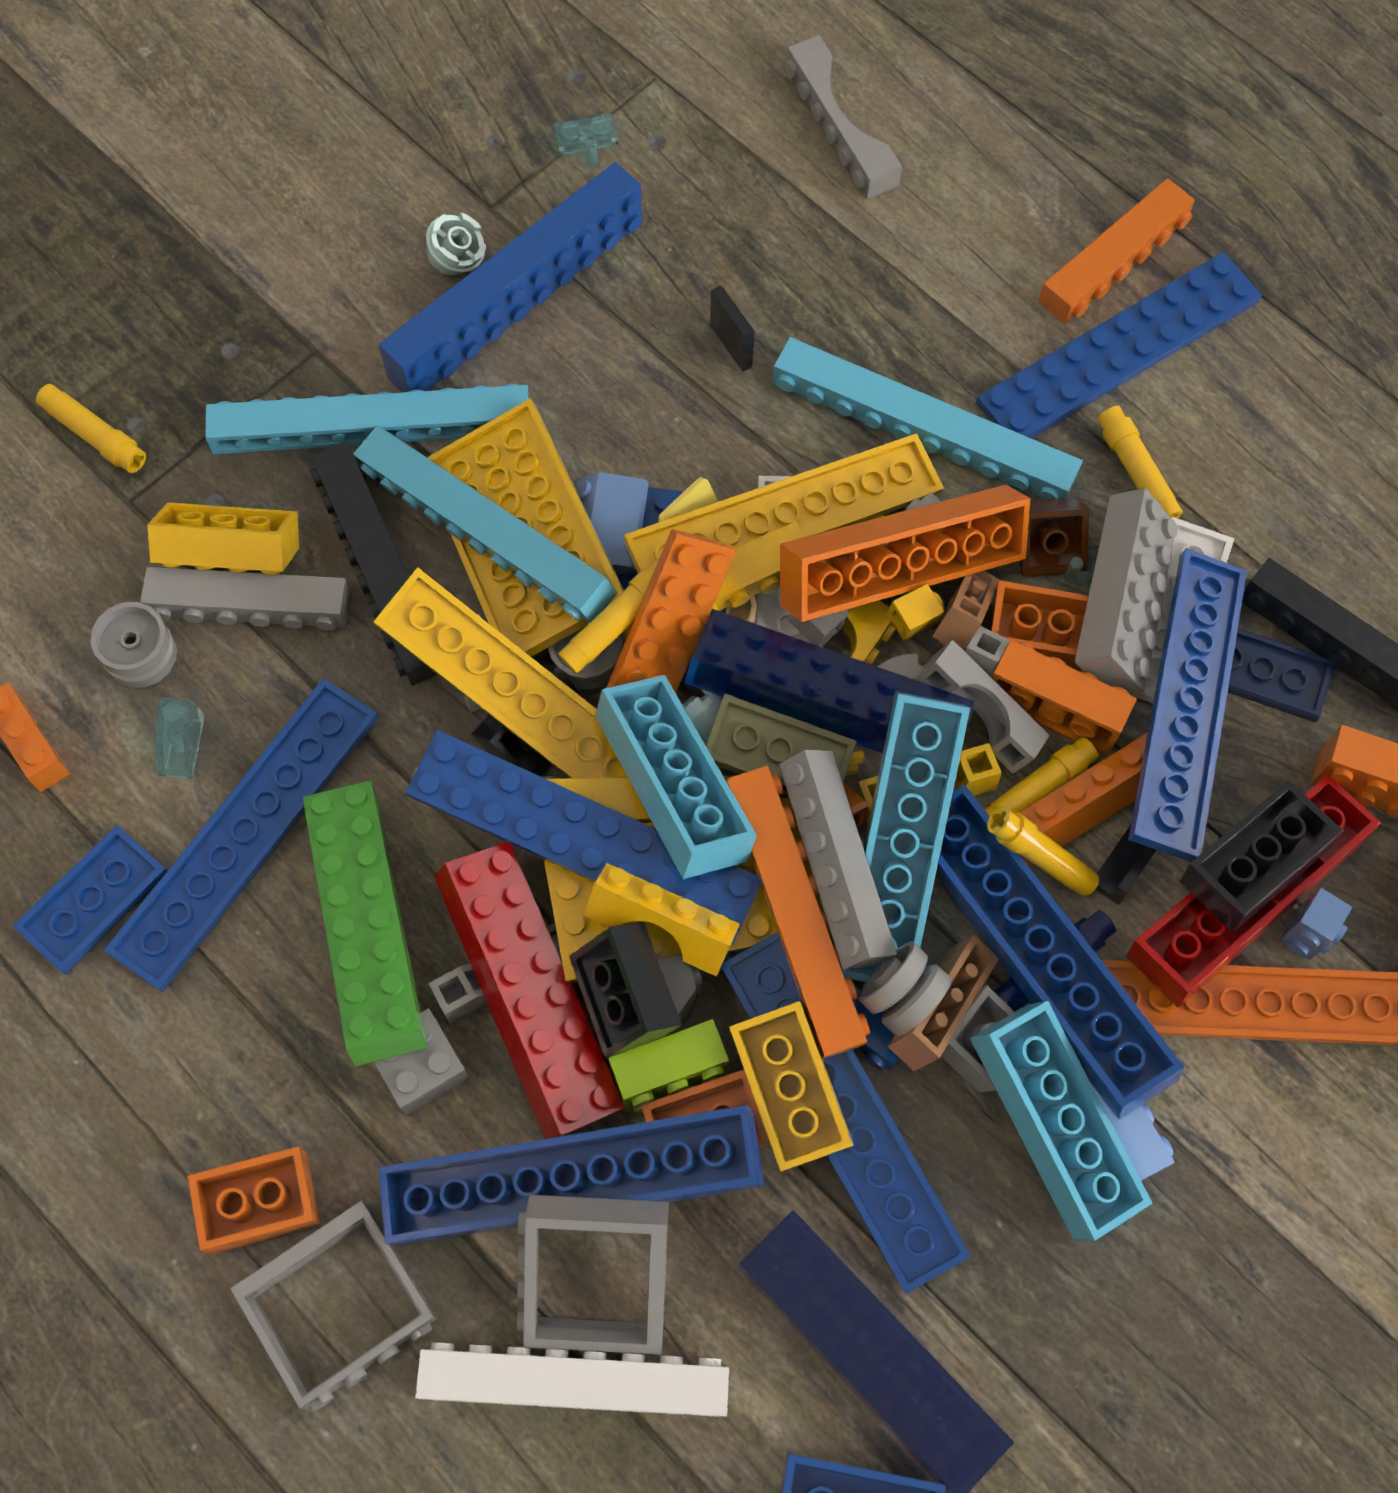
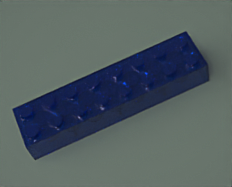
[685,609,974,753]
[738,1210,1015,1493]

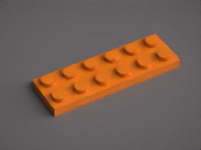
[606,529,737,693]

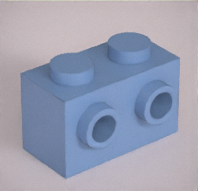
[1279,888,1353,960]

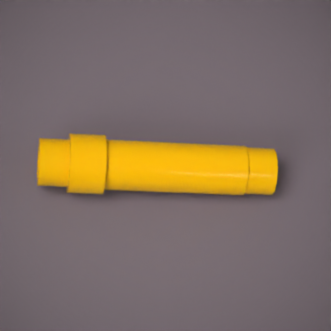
[36,384,146,473]
[1097,406,1183,518]
[558,559,659,674]
[984,737,1099,816]
[987,807,1099,897]

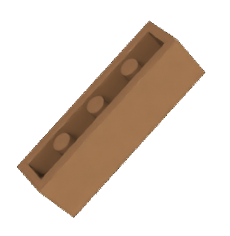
[888,934,999,1071]

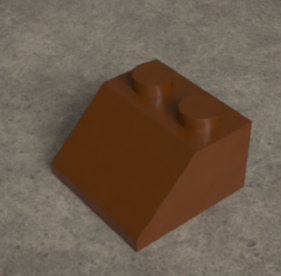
[1019,497,1089,576]

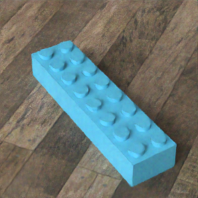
[840,691,970,982]

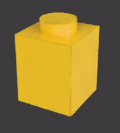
[887,584,945,641]

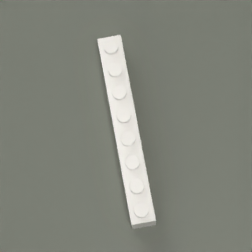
[416,1343,729,1417]

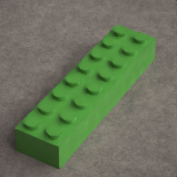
[303,780,428,1066]

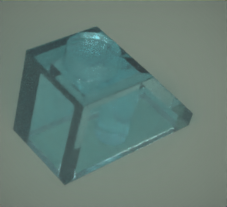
[155,698,205,779]

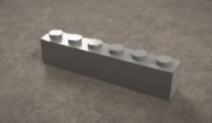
[140,567,351,631]
[779,750,897,970]

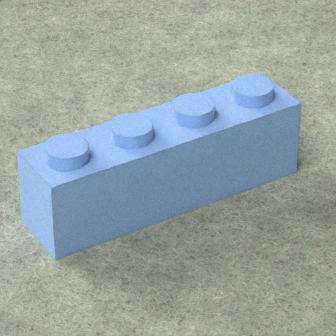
[1091,1084,1175,1181]

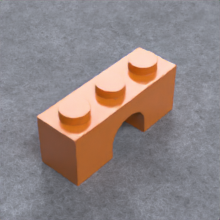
[0,682,70,793]

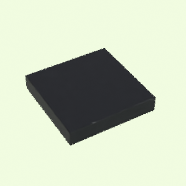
[710,285,755,371]

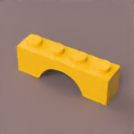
[791,600,896,713]
[857,743,1002,828]
[583,863,740,976]

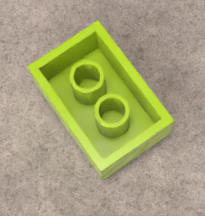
[609,1019,729,1114]

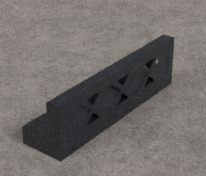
[1095,825,1156,905]

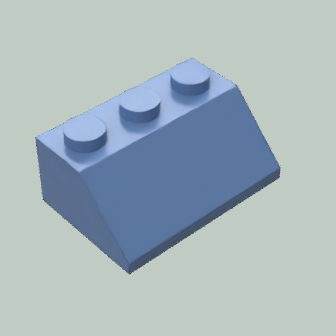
[574,472,649,575]

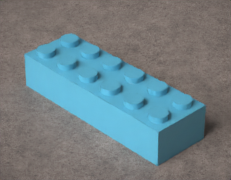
[595,675,757,879]
[970,1001,1153,1241]

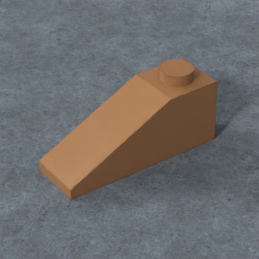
[932,571,999,650]

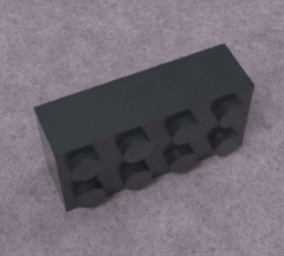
[1180,781,1343,933]

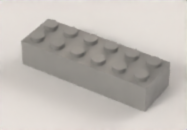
[1075,488,1177,694]

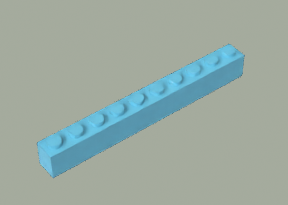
[773,337,1083,500]
[205,384,529,454]
[353,425,618,623]

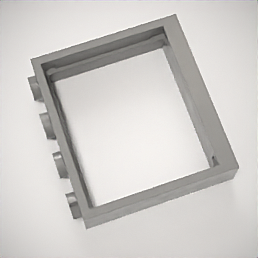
[517,1195,669,1355]
[230,1200,437,1411]

